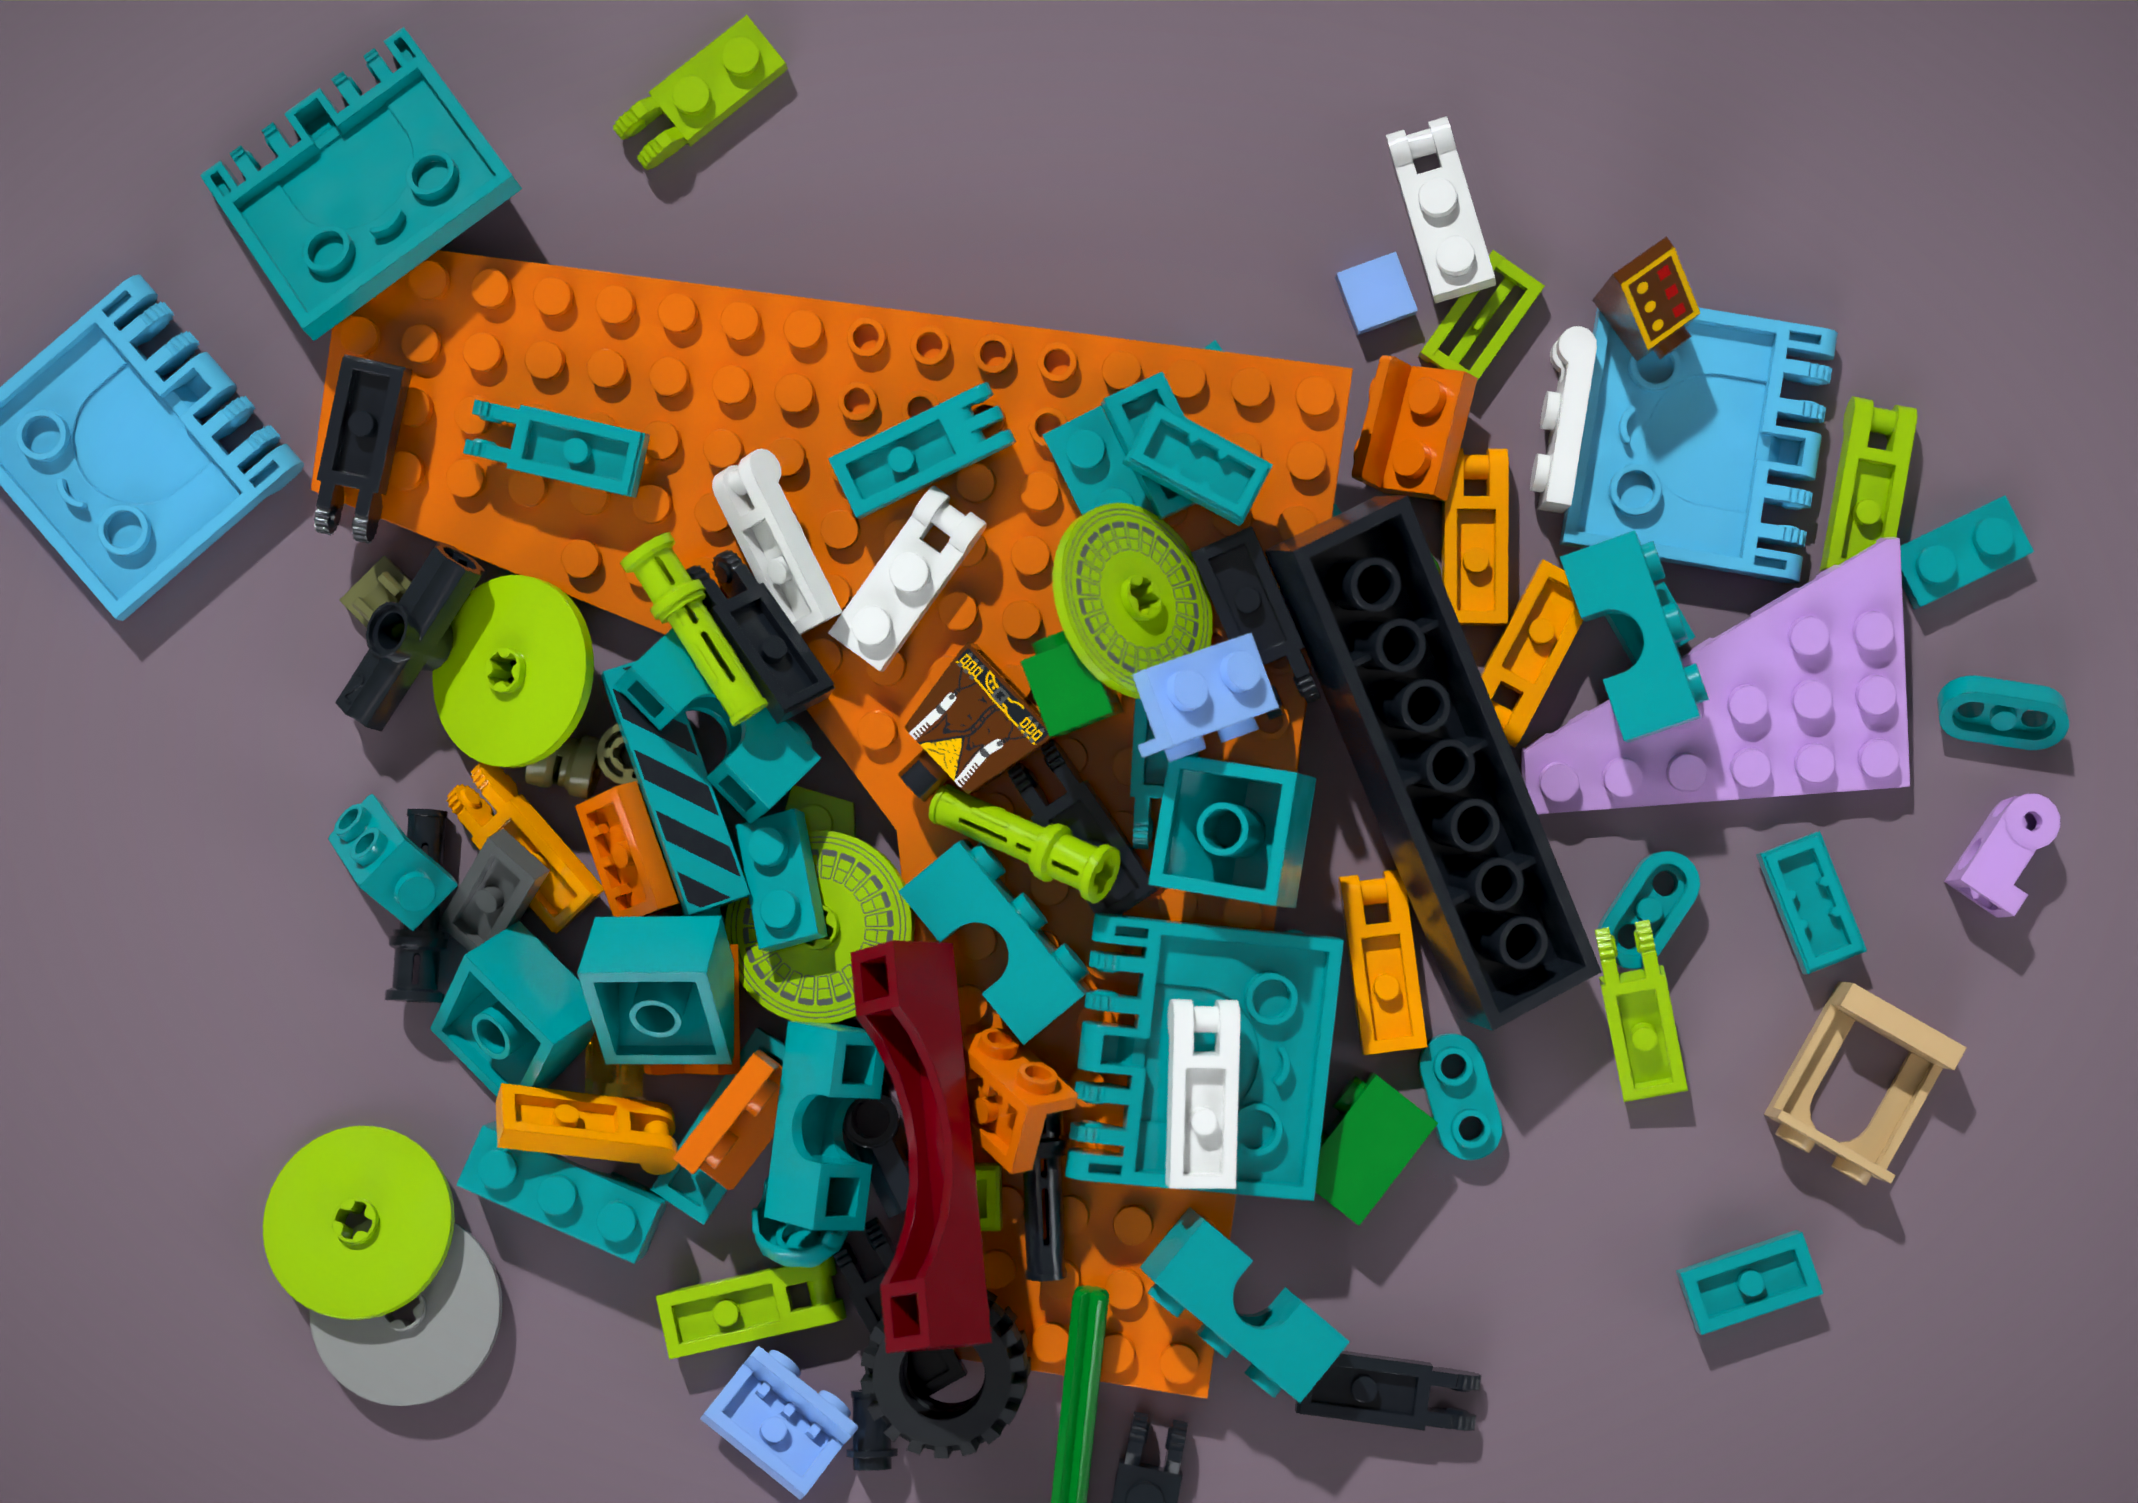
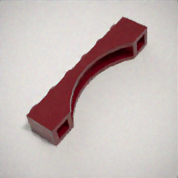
[850,940,992,1353]

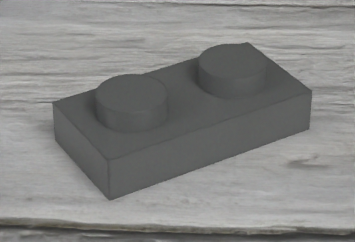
[439,828,550,952]

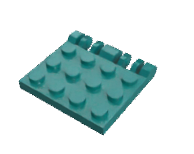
[200,26,522,341]
[1065,913,1344,1201]

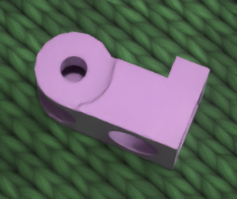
[1944,794,2060,918]

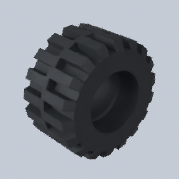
[860,1290,1031,1459]

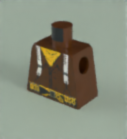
[898,643,1058,802]

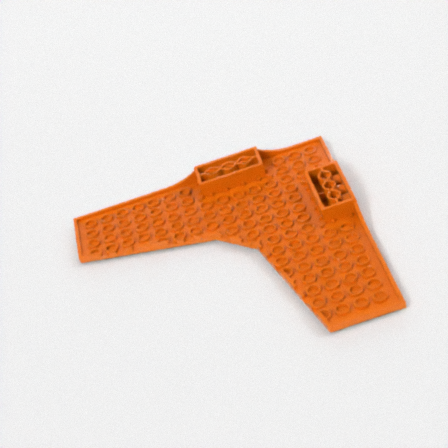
[311,250,1353,1399]

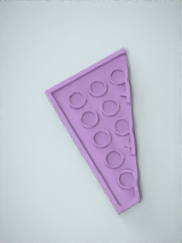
[1521,537,1910,814]

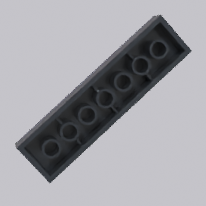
[1264,496,1602,1031]

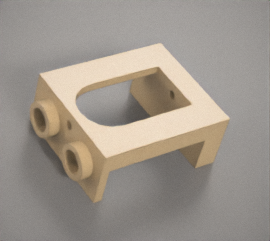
[1764,982,1967,1186]

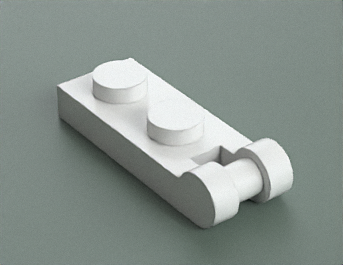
[1386,116,1496,304]
[1530,326,1597,514]
[712,449,843,635]
[828,485,987,672]
[1165,999,1240,1189]

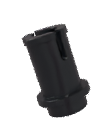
[846,1389,898,1471]

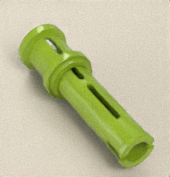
[620,532,769,726]
[928,784,1121,903]

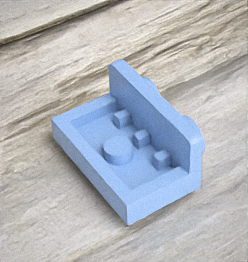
[1132,633,1279,762]
[700,1346,858,1500]

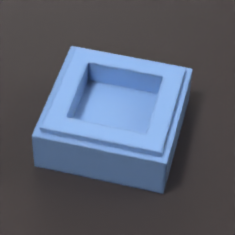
[1335,252,1418,336]

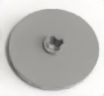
[309,1219,503,1406]

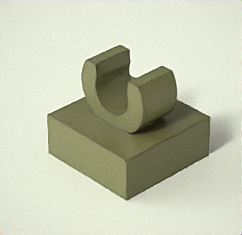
[339,556,412,628]

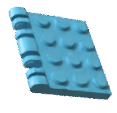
[0,274,304,621]
[1559,307,1838,584]

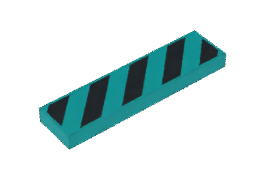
[601,661,750,916]

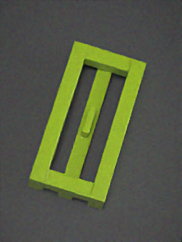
[1418,250,1545,381]

